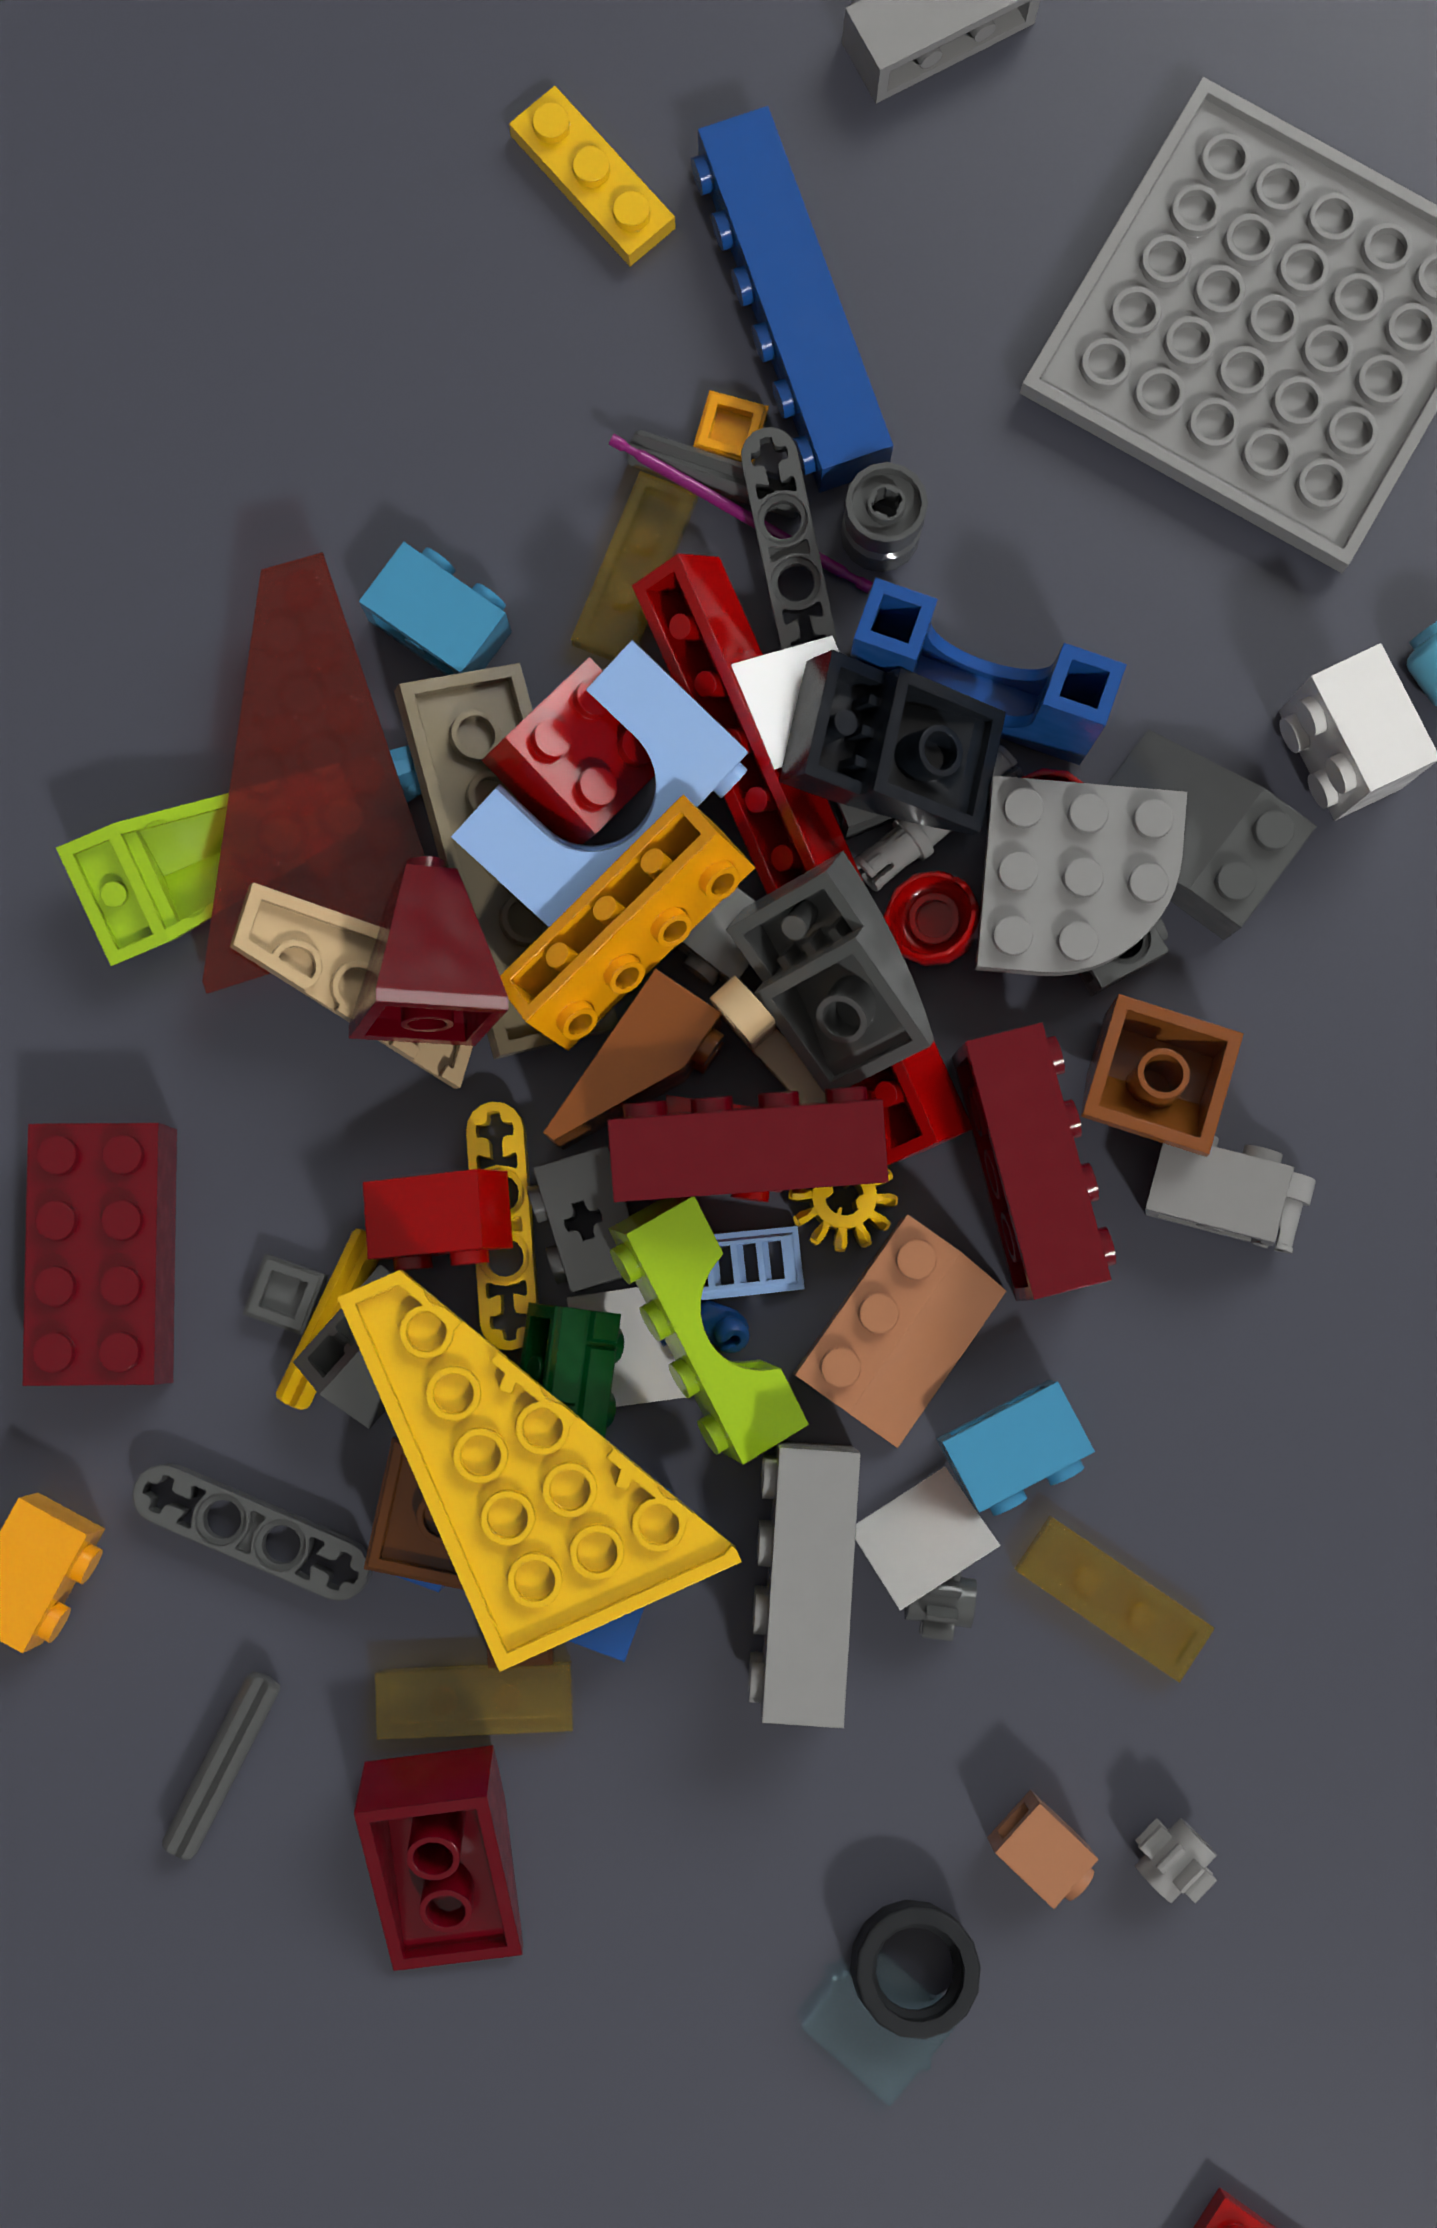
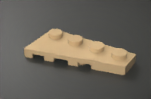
[229,883,473,1089]

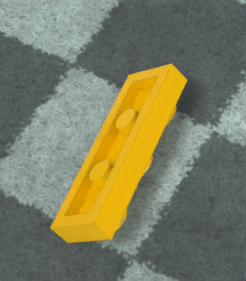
[509,85,676,267]

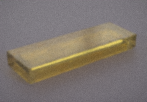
[571,471,698,661]
[1015,1515,1215,1683]
[375,1661,574,1740]

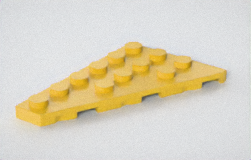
[337,1270,742,1672]

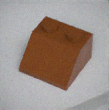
[1080,994,1244,1157]

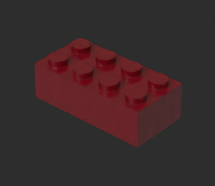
[952,1022,1116,1301]
[608,1086,889,1202]
[22,1123,177,1386]

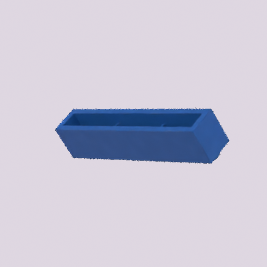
[691,106,894,493]

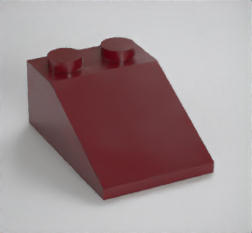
[354,1745,523,1971]

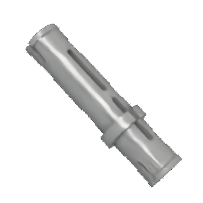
[853,745,1023,892]

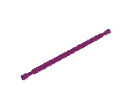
[608,433,873,594]

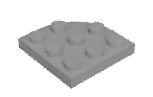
[975,776,1187,976]

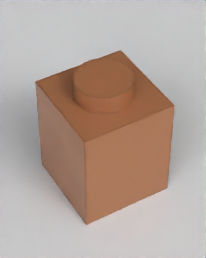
[987,1789,1099,1909]

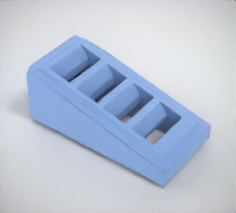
[701,1226,805,1301]

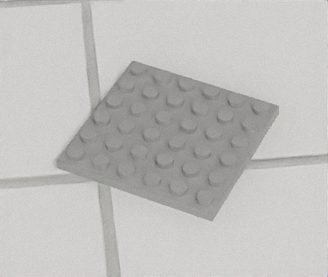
[1019,77,1437,573]

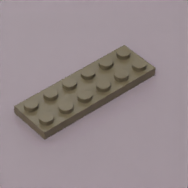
[394,663,618,1060]

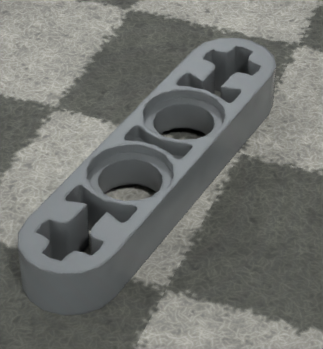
[741,427,837,650]
[132,1463,373,1601]

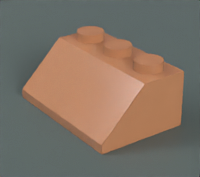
[792,1214,1006,1448]

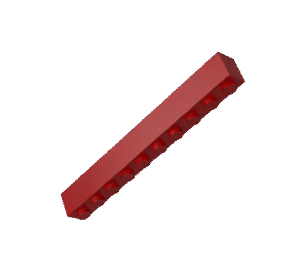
[632,553,973,1165]

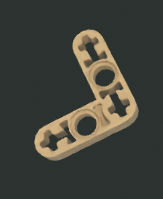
[709,976,825,1103]

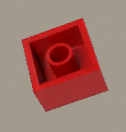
[482,657,655,845]

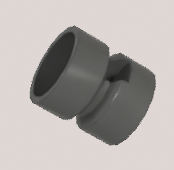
[840,462,928,572]

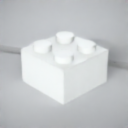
[1278,643,1437,821]

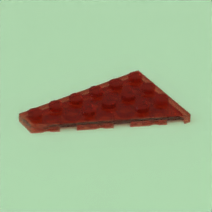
[202,552,425,995]

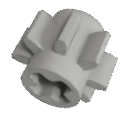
[1135,1818,1218,1903]

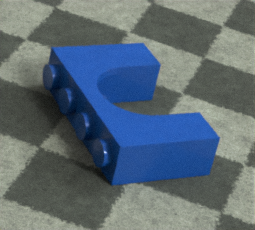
[850,577,1127,765]

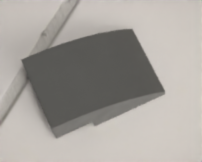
[726,851,934,1093]

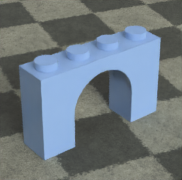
[451,640,749,927]

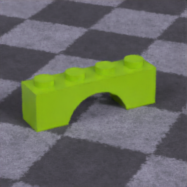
[608,1196,809,1465]

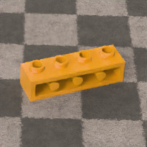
[500,794,755,1051]

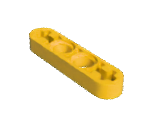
[466,1101,539,1351]

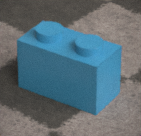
[359,541,511,675]
[936,1380,1095,1516]

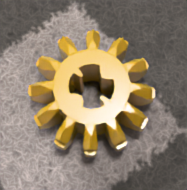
[788,1169,898,1253]

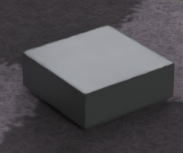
[243,1254,329,1336]

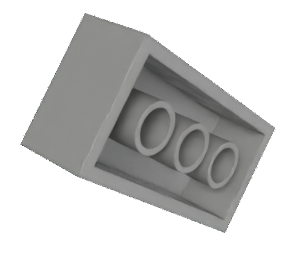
[748,1441,861,1729]

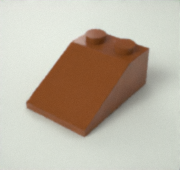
[543,968,725,1150]

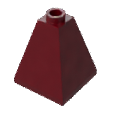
[349,856,509,1046]

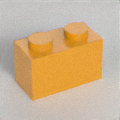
[0,1492,105,1653]

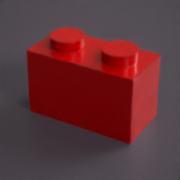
[362,1169,513,1271]

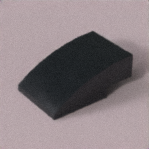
[779,650,1006,835]

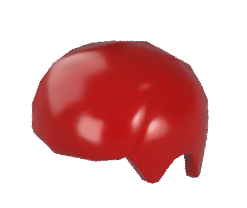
[883,870,980,967]

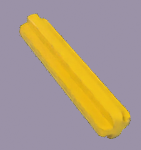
[276,1228,379,1410]

